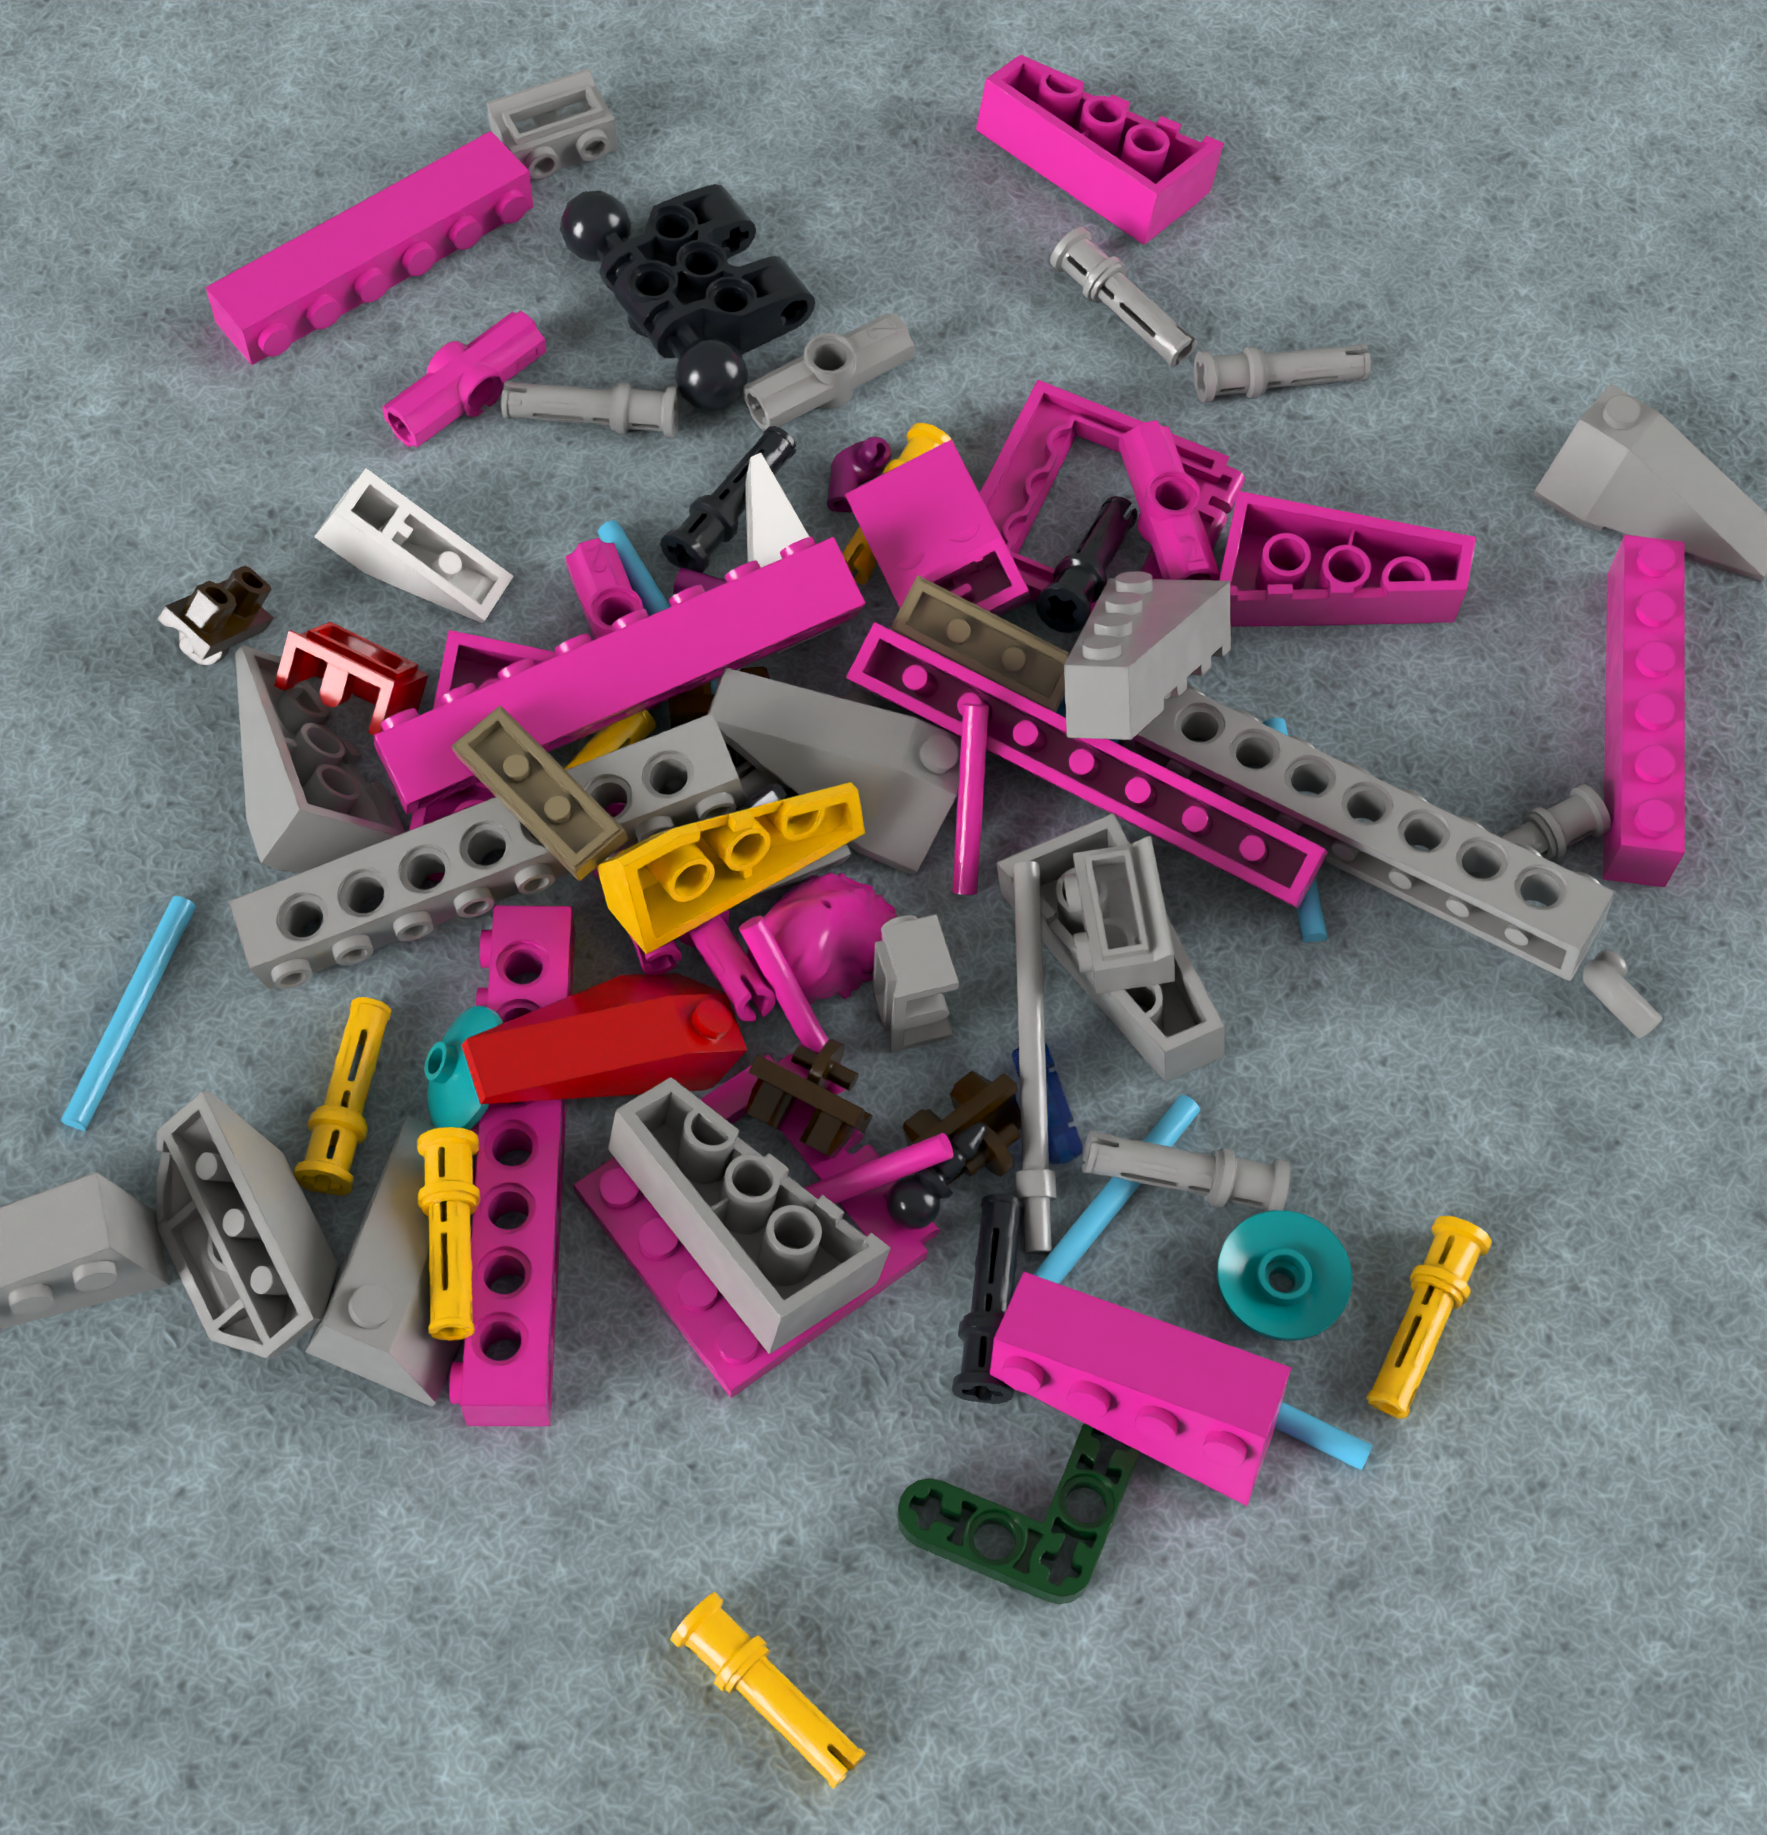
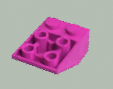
[845,439,1032,617]

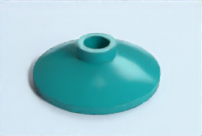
[424,1006,503,1130]
[1216,1210,1353,1341]

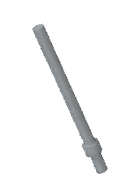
[1014,861,1057,1254]

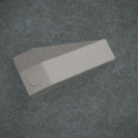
[235,644,405,873]
[707,668,961,875]

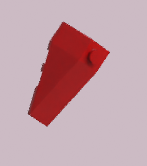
[462,973,747,1104]

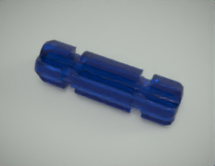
[1012,1043,1083,1164]

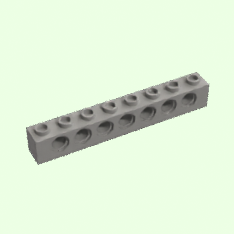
[1123,684,1615,981]
[229,713,748,989]

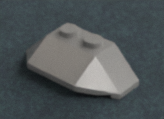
[156,1091,338,1359]

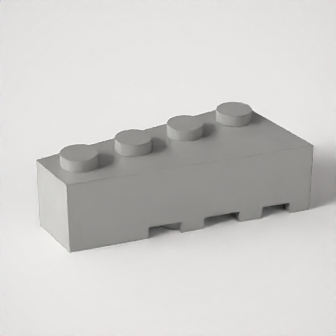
[1064,571,1231,740]
[997,813,1225,1082]
[608,1077,891,1354]
[0,1172,170,1329]

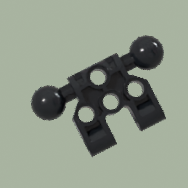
[560,184,815,411]

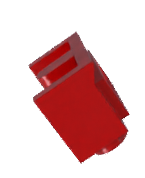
[274,622,429,735]

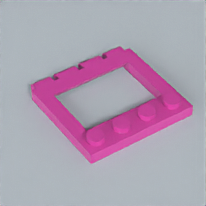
[980,379,1245,616]
[573,1053,940,1398]

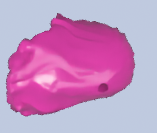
[747,872,897,1004]

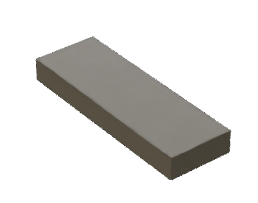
[890,575,1070,713]
[451,705,629,881]

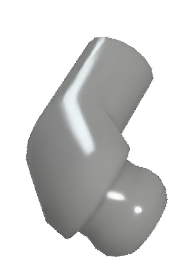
[1583,950,1662,1039]

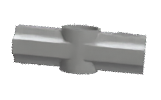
[743,313,915,431]

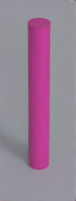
[952,703,989,895]
[739,916,846,1095]
[804,1133,953,1204]

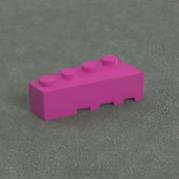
[976,54,1224,245]
[1219,491,1476,627]
[990,1272,1291,1506]

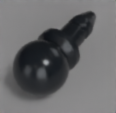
[886,1122,986,1230]

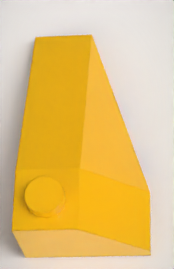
[597,782,865,955]

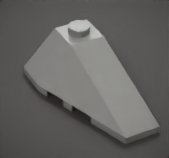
[1533,384,1767,581]
[305,1115,460,1407]

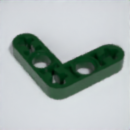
[897,1423,1140,1604]

